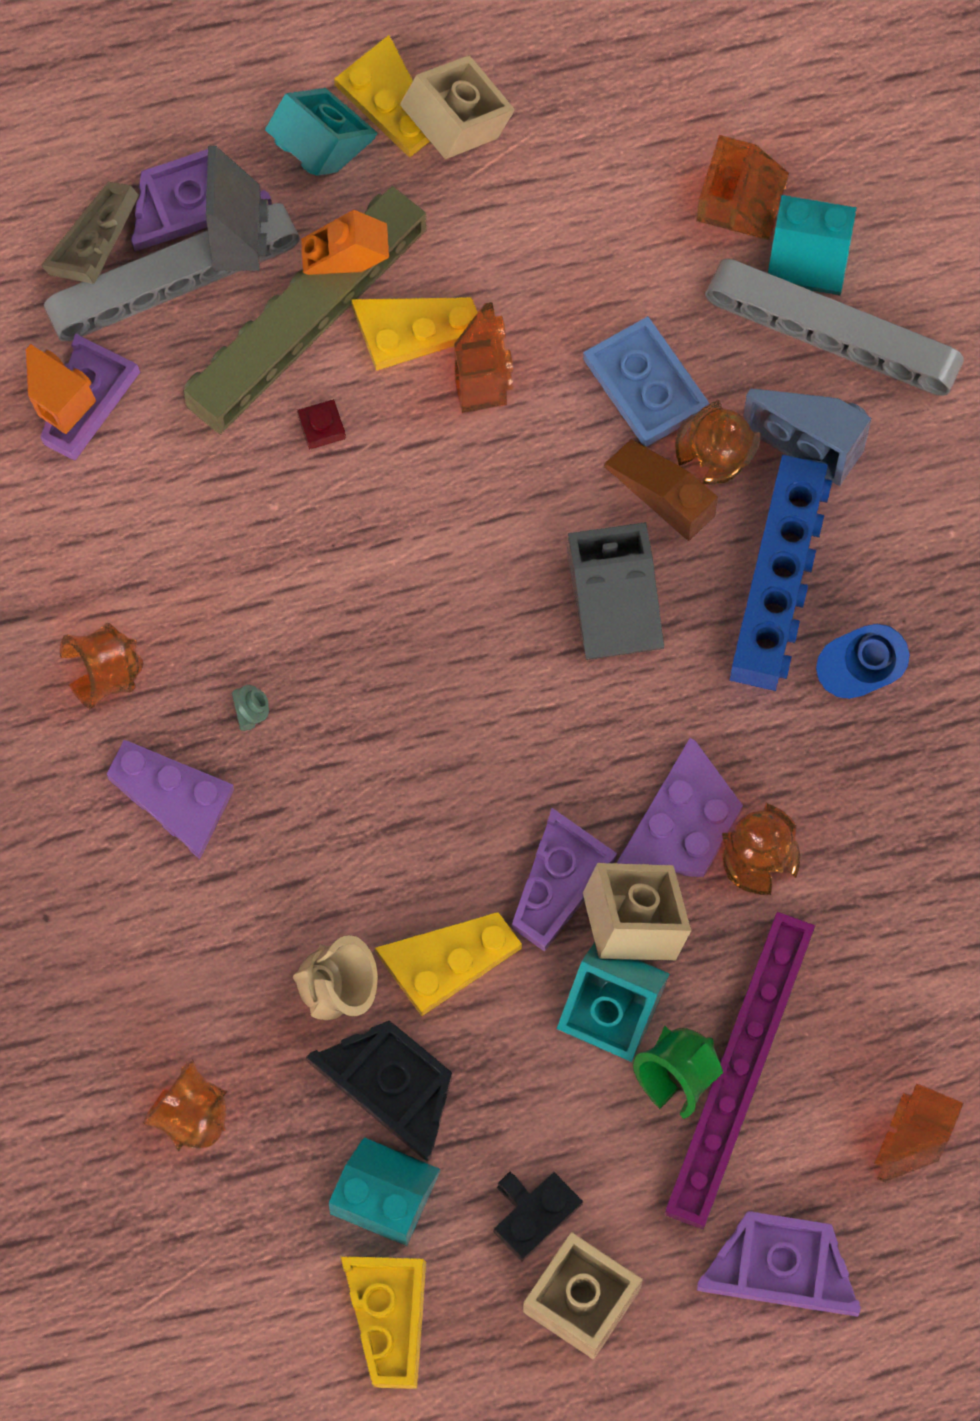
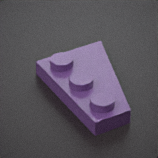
[41,334,140,461]
[107,740,234,859]
[512,808,617,952]

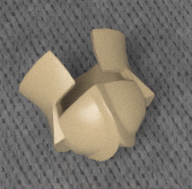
[293,935,378,1020]

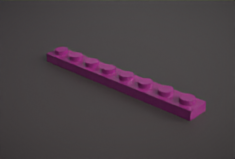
[664,912,815,1230]

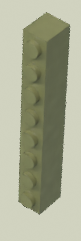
[183,186,427,435]

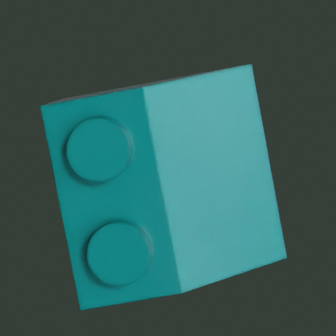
[265,88,378,176]
[768,195,857,296]
[556,941,670,1062]
[329,1137,440,1246]

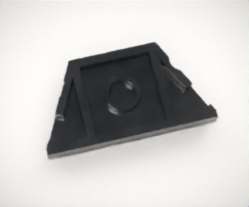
[306,1020,452,1162]

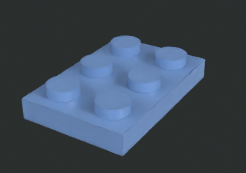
[583,316,710,447]

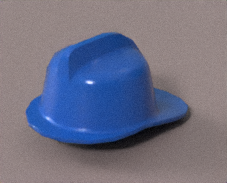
[816,623,910,699]

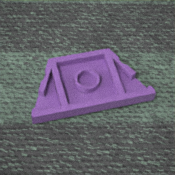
[131,149,272,252]
[616,738,743,877]
[697,1211,861,1317]

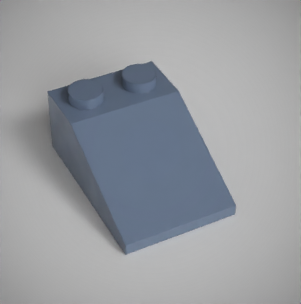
[741,388,872,487]

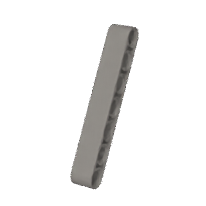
[44,203,300,341]
[705,259,964,396]

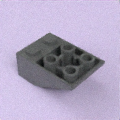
[567,522,664,660]

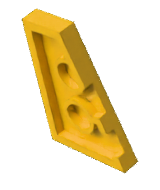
[334,35,430,158]
[351,297,485,371]
[375,912,522,1016]
[340,1256,426,1389]

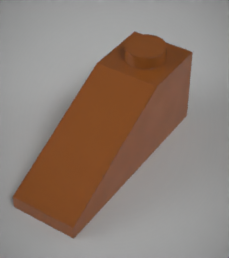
[604,439,718,541]

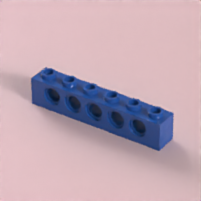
[729,454,833,691]

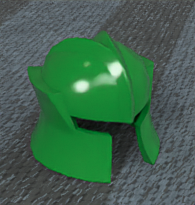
[633,1025,723,1119]

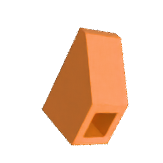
[301,209,389,275]
[26,344,96,434]

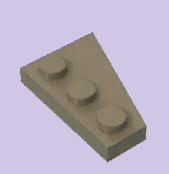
[41,182,139,284]

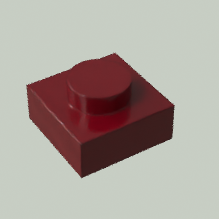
[297,399,346,450]

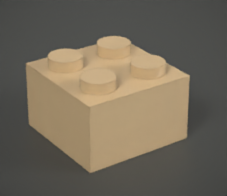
[400,55,515,159]
[583,863,691,960]
[523,1232,642,1360]

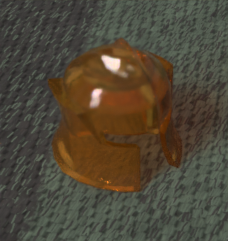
[675,400,761,485]
[59,623,144,710]
[722,803,801,895]
[142,1060,228,1151]

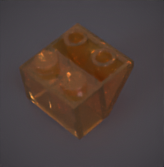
[696,135,789,240]
[454,302,514,413]
[874,1083,964,1182]

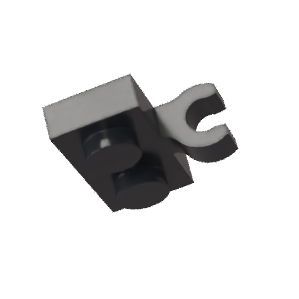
[493,1172,583,1262]

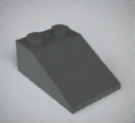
[206,146,268,271]

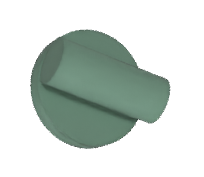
[232,685,269,731]

